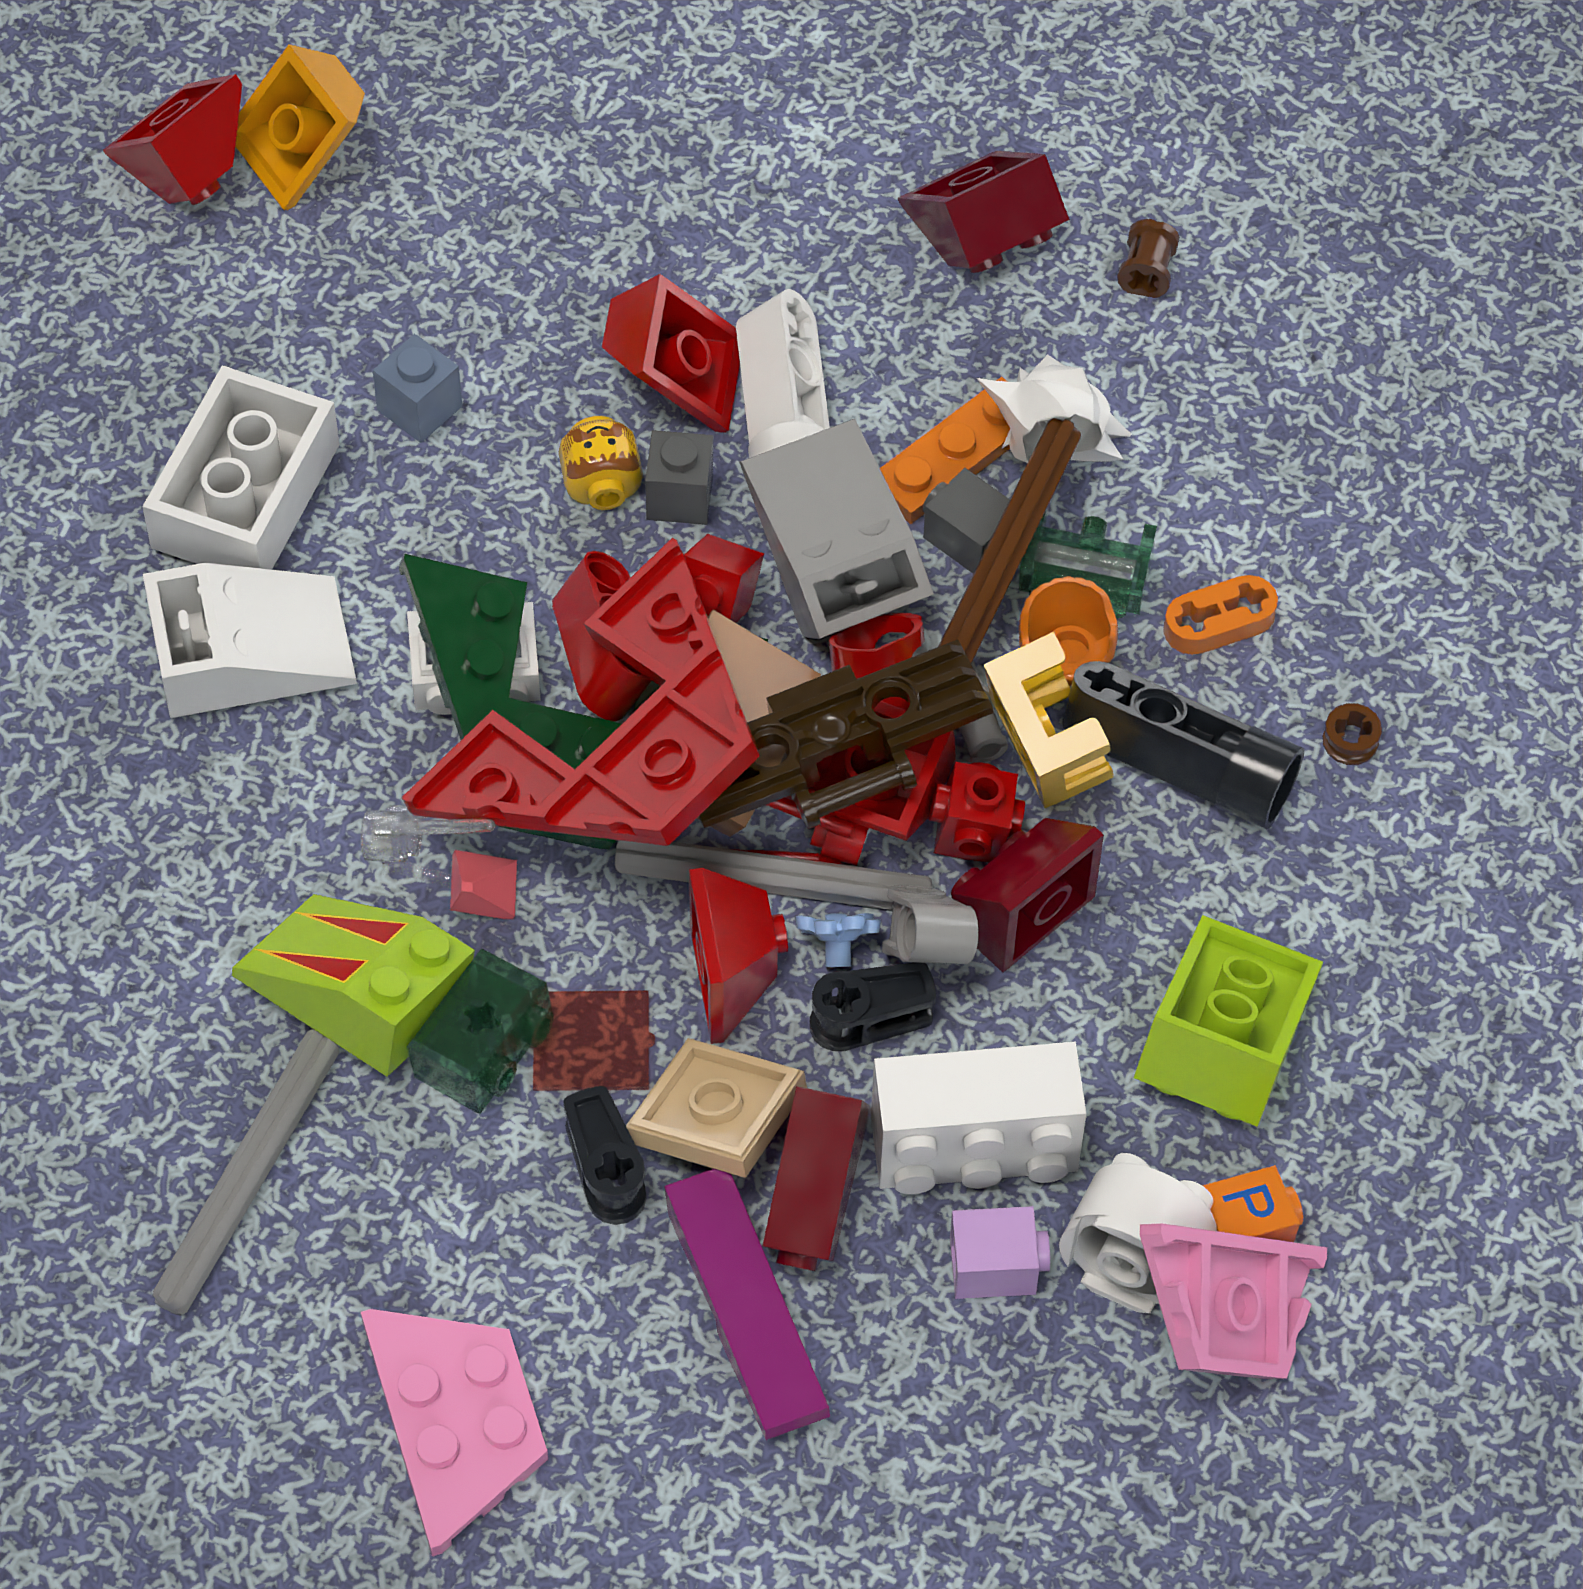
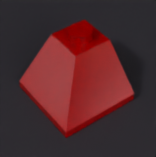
[103,74,242,205]
[602,274,740,433]
[689,868,788,1044]

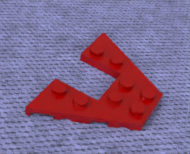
[401,537,760,846]

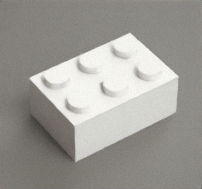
[142,365,340,570]
[871,1041,1086,1194]

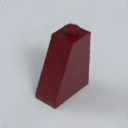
[762,1086,871,1271]

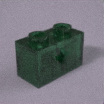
[407,948,554,1114]

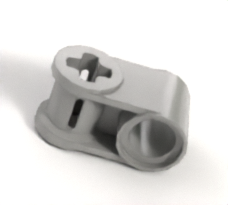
[882,885,978,964]

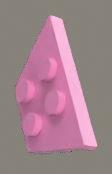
[1140,1223,1327,1379]
[361,1309,548,1556]

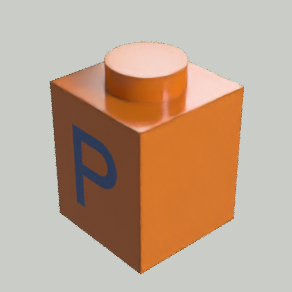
[1202,1165,1303,1243]

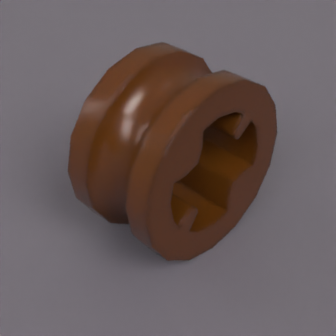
[1322,703,1382,765]

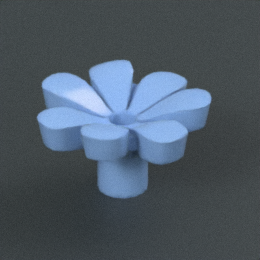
[795,913,881,967]

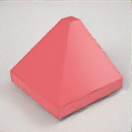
[450,850,517,919]

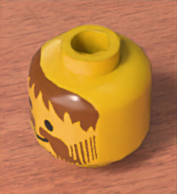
[558,416,643,510]

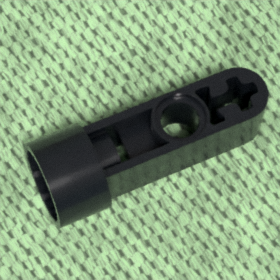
[1063,661,1304,829]

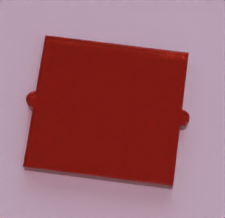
[527,990,655,1091]

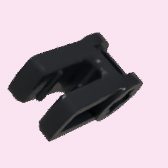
[809,962,936,1051]
[563,1086,647,1225]

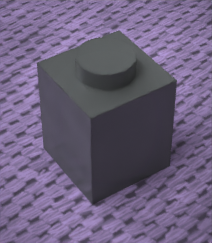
[645,430,713,525]
[923,468,1010,574]

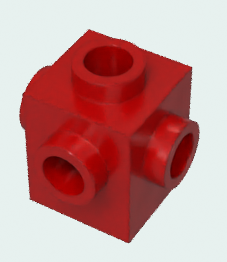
[929,761,1025,863]

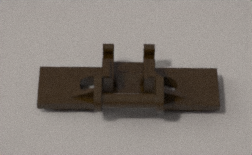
[699,639,994,829]

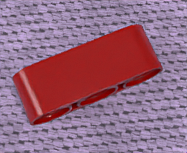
[552,551,652,721]

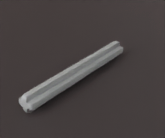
[615,840,932,910]
[153,1029,339,1315]

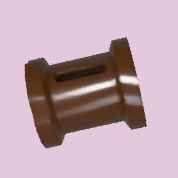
[1117,219,1180,298]

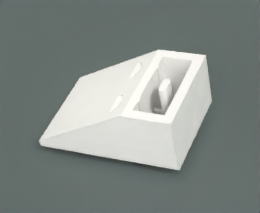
[143,563,357,718]

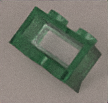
[1018,509,1157,619]

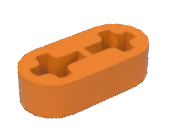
[1163,575,1278,655]

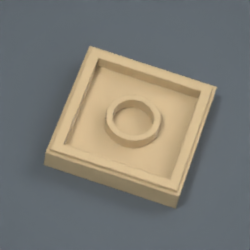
[626,1038,807,1178]

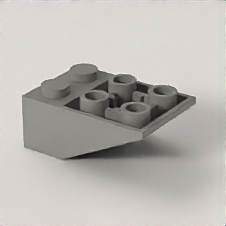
[739,419,934,639]

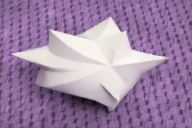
[976,354,1132,463]

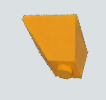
[235,44,365,210]

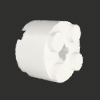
[1059,1153,1217,1313]

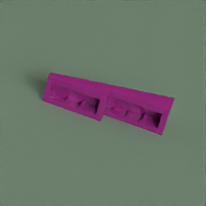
[664,1169,830,1440]

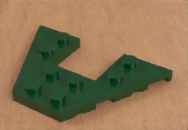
[399,554,768,850]

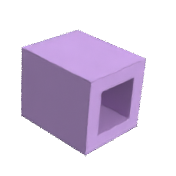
[950,1206,1050,1299]

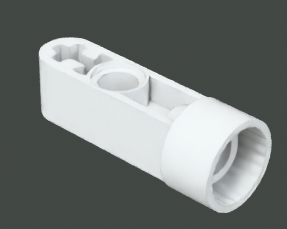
[736,289,830,458]

